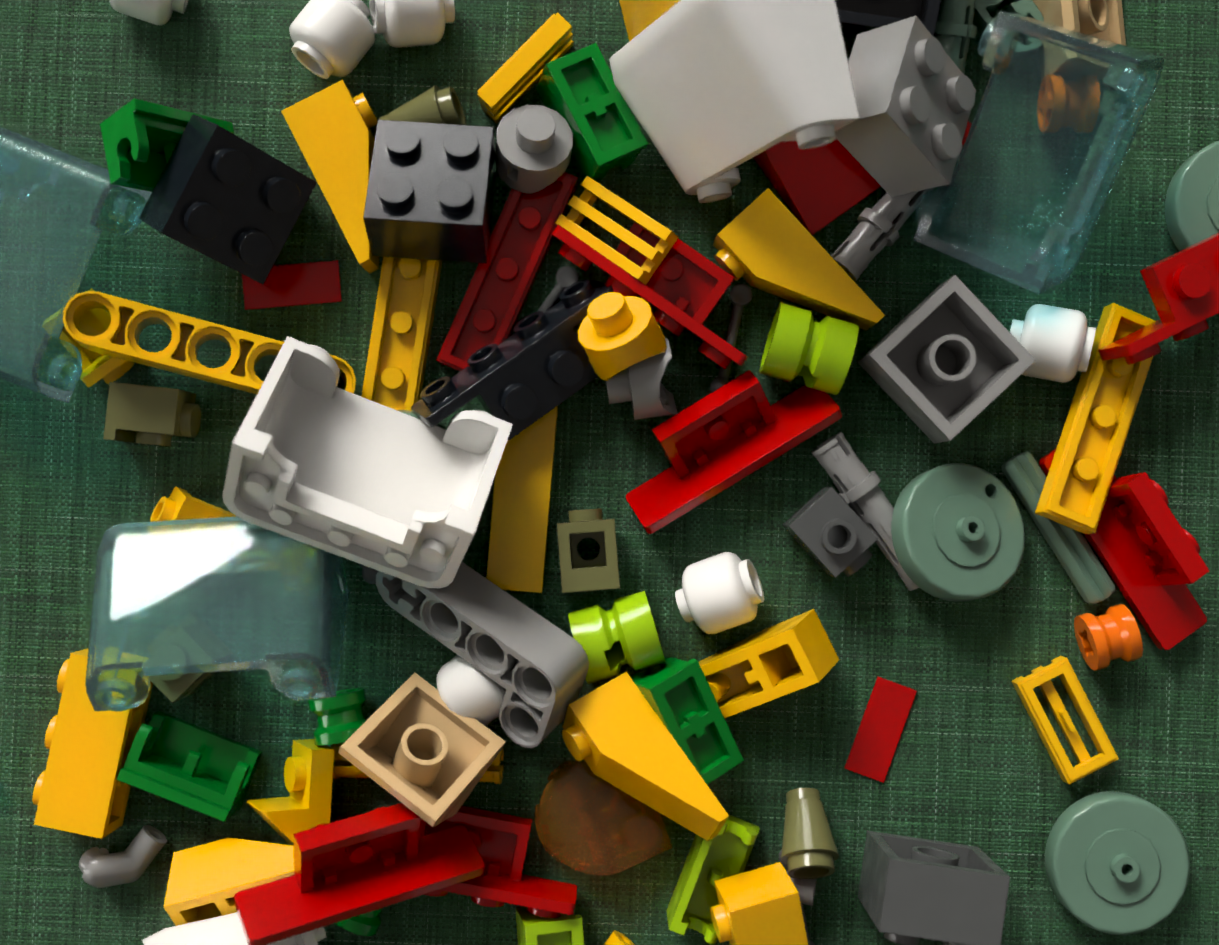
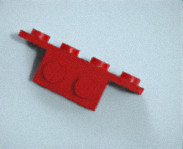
[552,222,748,369]
[1098,233,1219,365]
[625,370,842,534]
[1039,449,1210,650]
[235,803,485,945]
[419,806,577,918]

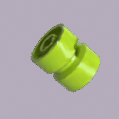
[759,302,859,395]
[568,591,665,684]

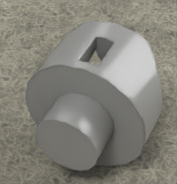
[495,104,573,194]
[606,338,678,420]

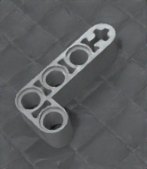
[376,562,589,748]

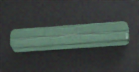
[1002,452,1115,604]

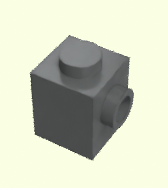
[782,487,879,578]

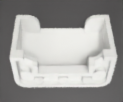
[609,0,859,203]
[222,336,513,589]

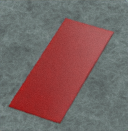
[242,260,342,310]
[844,676,917,783]

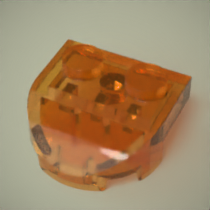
[535,759,673,876]

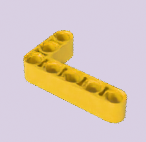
[63,291,356,394]

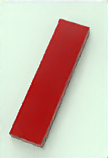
[436,172,578,372]

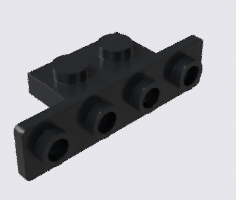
[411,279,614,440]

